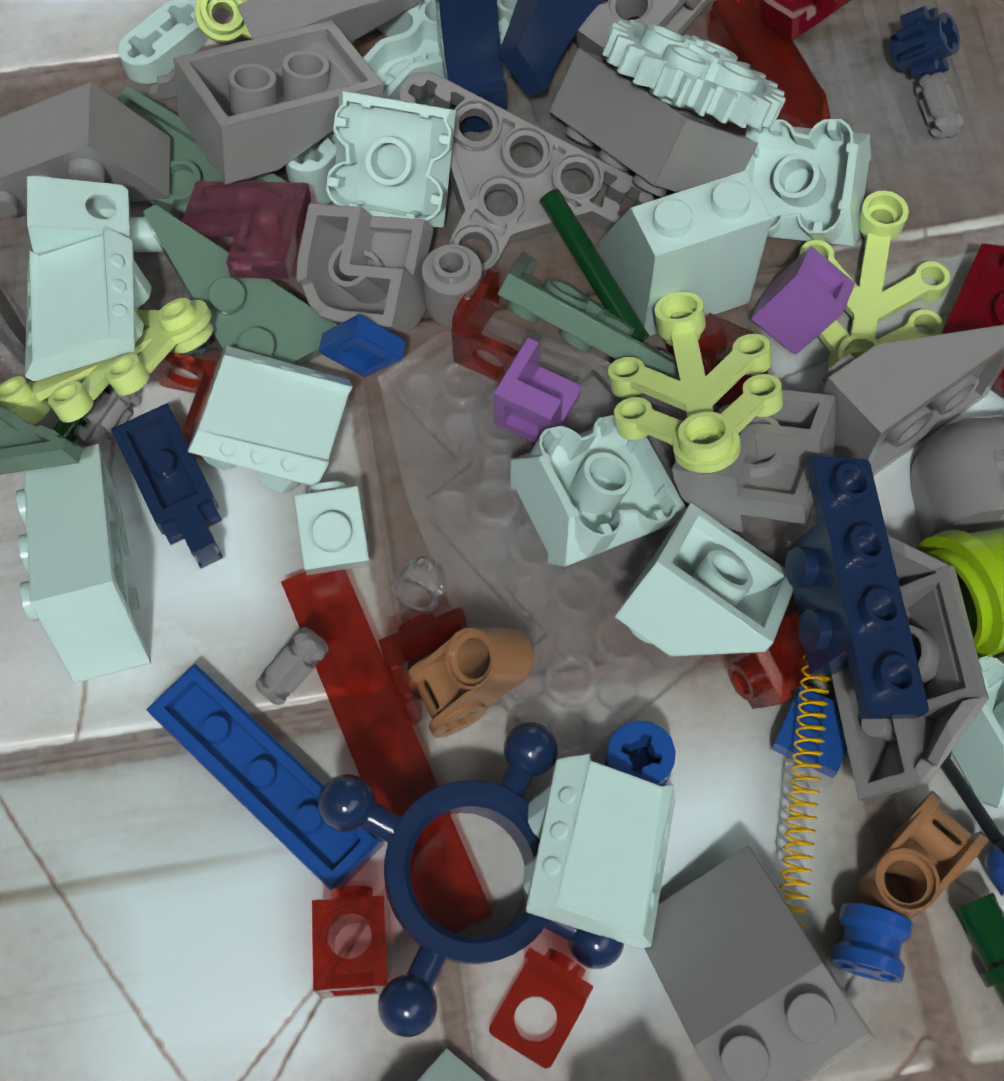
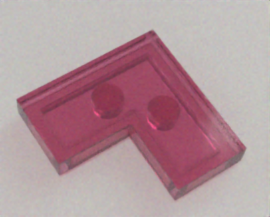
[182,181,311,279]

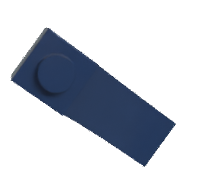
[435,0,507,133]
[498,0,608,96]

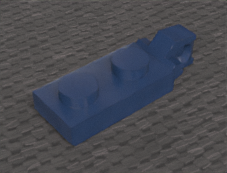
[111,403,223,569]

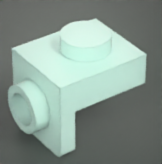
[294,481,370,575]

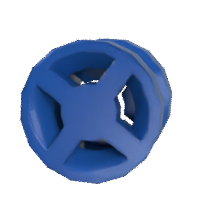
[605,720,676,786]
[830,903,913,983]

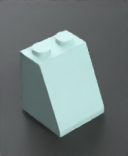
[599,171,772,336]

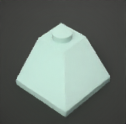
[615,503,793,656]

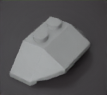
[832,535,989,801]

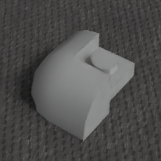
[296,203,434,333]
[672,390,836,533]
[911,415,1004,541]

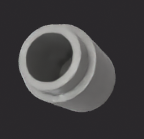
[422,244,483,329]

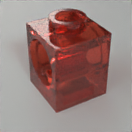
[312,885,393,999]

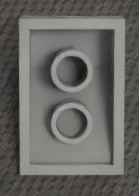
[173,20,384,185]
[822,325,1004,476]
[644,846,875,1081]

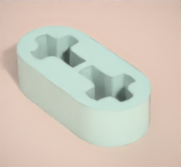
[118,0,208,84]

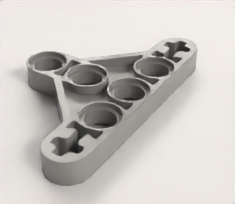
[399,71,654,279]

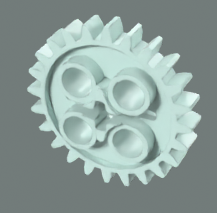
[602,19,786,130]

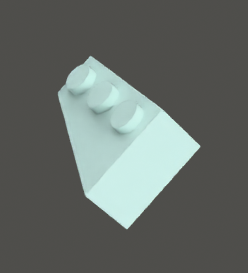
[16,444,151,683]

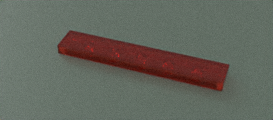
[281,570,493,934]

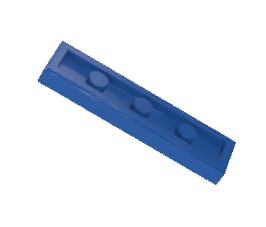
[146,664,383,896]

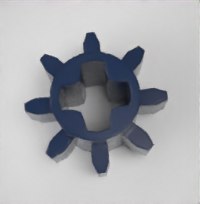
[890,6,960,78]

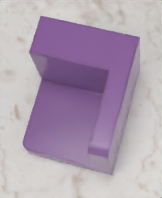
[751,246,855,354]
[493,338,581,444]

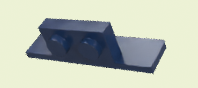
[785,456,929,719]

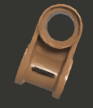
[404,627,534,738]
[857,791,989,920]

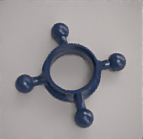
[318,722,624,1037]

